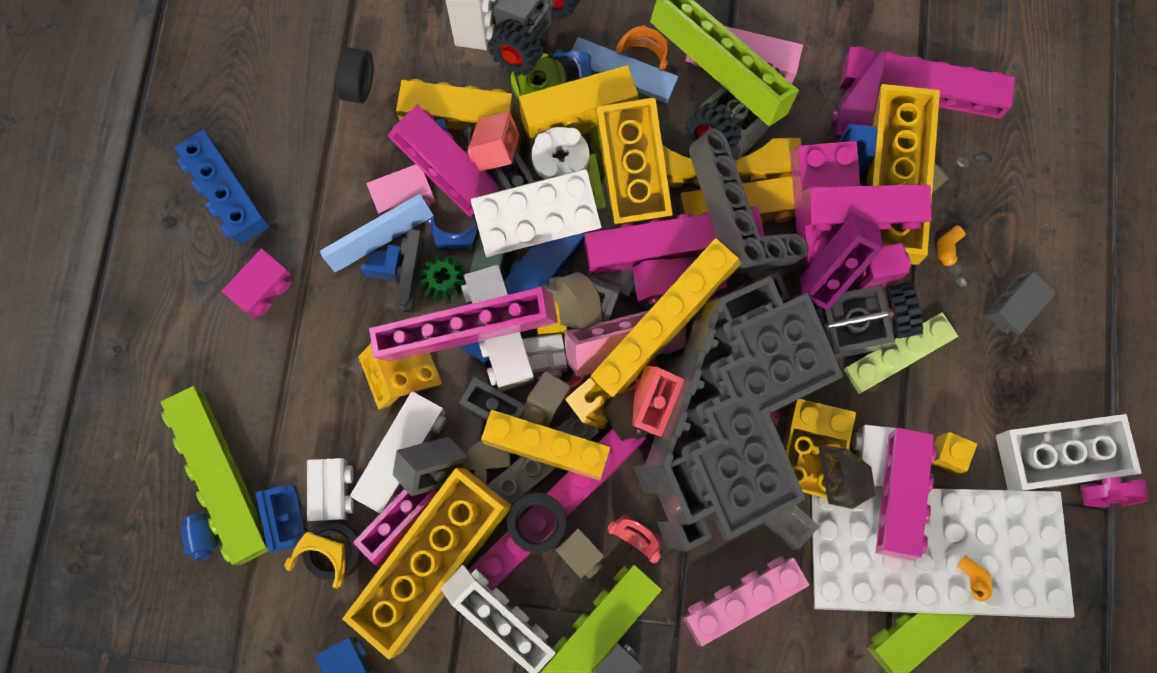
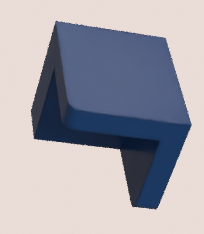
[361,245,404,282]

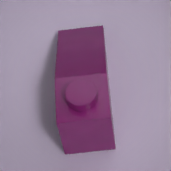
[829,51,886,136]

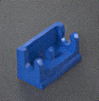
[838,124,878,178]
[255,485,306,553]

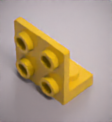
[359,343,442,410]

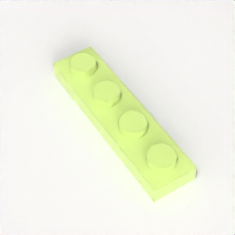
[844,312,958,394]

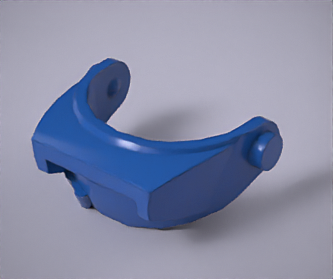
[553,50,592,79]
[428,213,479,251]

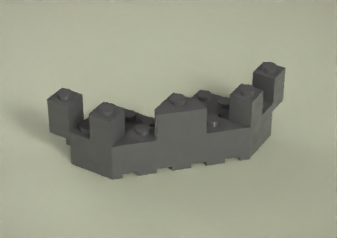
[632,271,843,552]

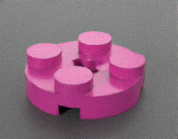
[1080,477,1148,507]

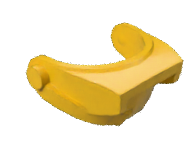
[284,531,346,589]

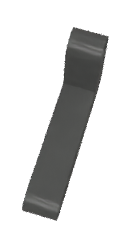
[689,128,809,274]

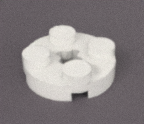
[532,127,589,179]

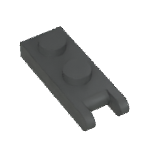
[396,229,424,312]

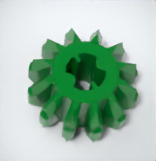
[419,255,467,304]

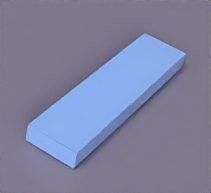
[567,37,678,103]
[320,194,433,273]

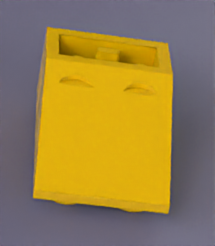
[783,399,856,501]

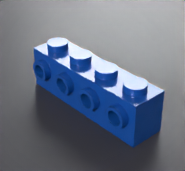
[174,129,269,245]

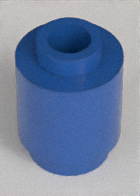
[180,513,217,561]

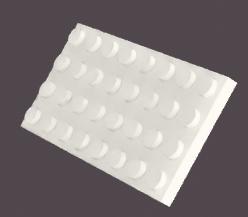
[811,487,1075,618]

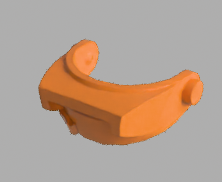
[616,25,668,71]

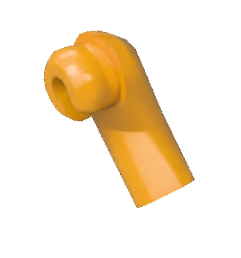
[936,225,965,266]
[956,554,993,602]

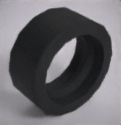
[336,47,373,104]
[507,492,567,554]
[302,521,363,580]

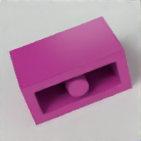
[221,248,294,320]

